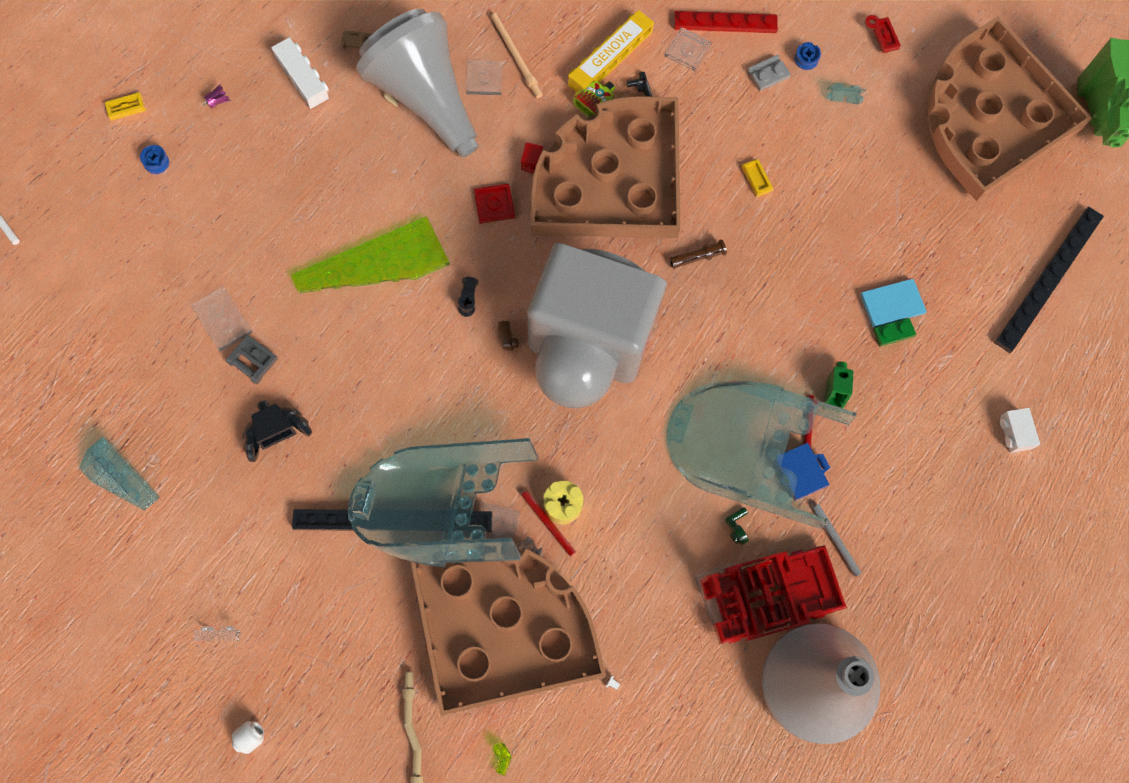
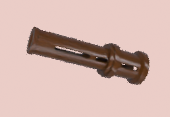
[670,239,727,269]

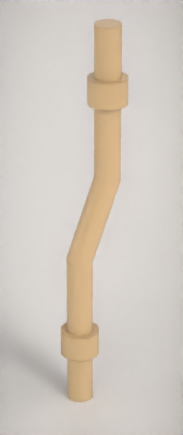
[402,672,423,783]

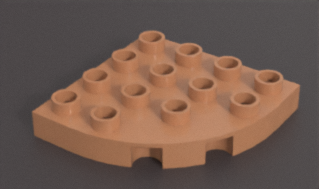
[928,16,1092,201]
[531,97,680,238]
[409,538,606,717]

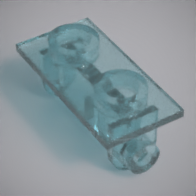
[827,83,866,105]

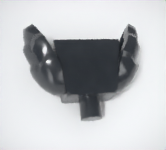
[242,400,312,462]

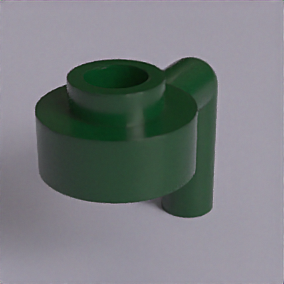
[725,507,749,546]

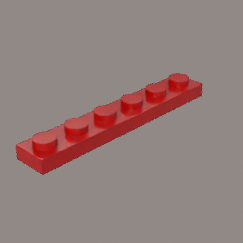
[674,11,778,33]

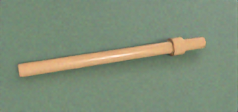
[491,13,543,98]

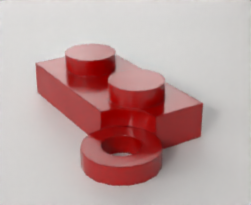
[865,15,901,53]

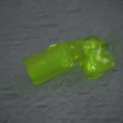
[493,743,512,776]

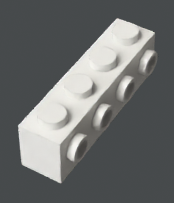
[271,37,329,109]

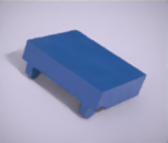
[773,443,831,501]

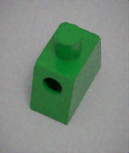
[823,361,854,410]

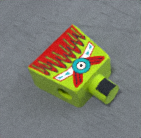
[573,81,615,117]

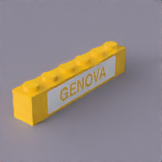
[568,10,654,93]

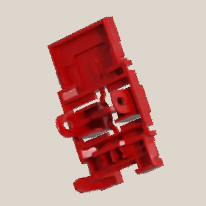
[700,545,847,645]

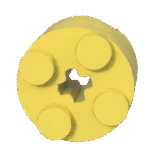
[543,481,583,524]

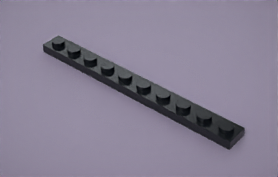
[994,206,1104,353]
[292,509,493,533]

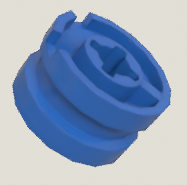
[794,42,821,70]
[140,145,170,174]

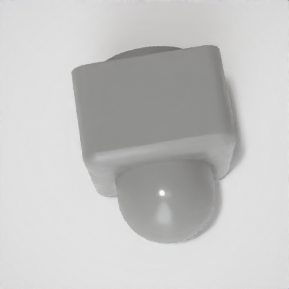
[527,243,667,409]

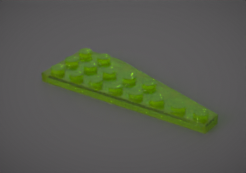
[291,216,450,293]

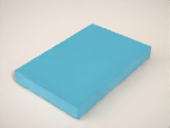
[860,279,927,328]

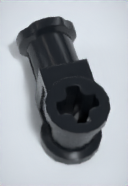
[458,277,479,317]

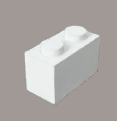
[1000,408,1040,453]

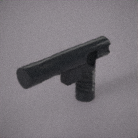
[626,72,653,97]

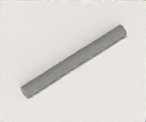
[813,504,862,577]

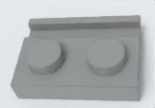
[747,55,791,91]

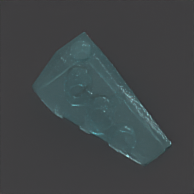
[79,437,160,511]

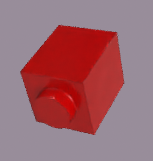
[521,142,543,173]

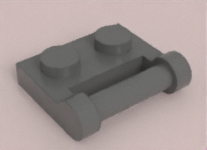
[226,335,278,384]

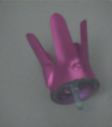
[203,84,231,109]

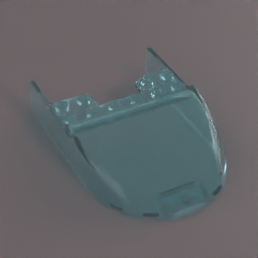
[667,381,857,529]
[348,438,538,567]

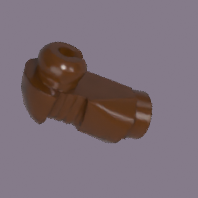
[497,321,519,351]

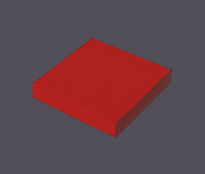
[474,183,515,224]

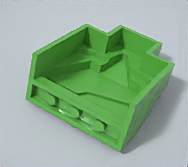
[1077,38,1129,148]

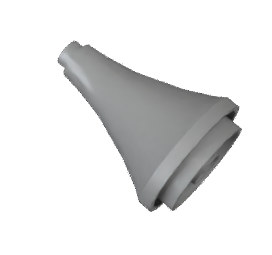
[356,8,479,158]
[762,624,880,744]

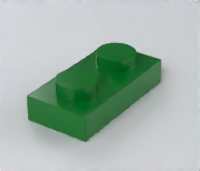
[873,318,917,347]

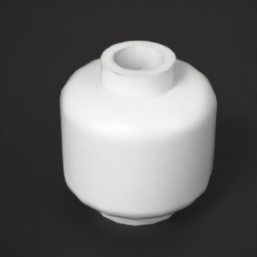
[232,721,264,754]

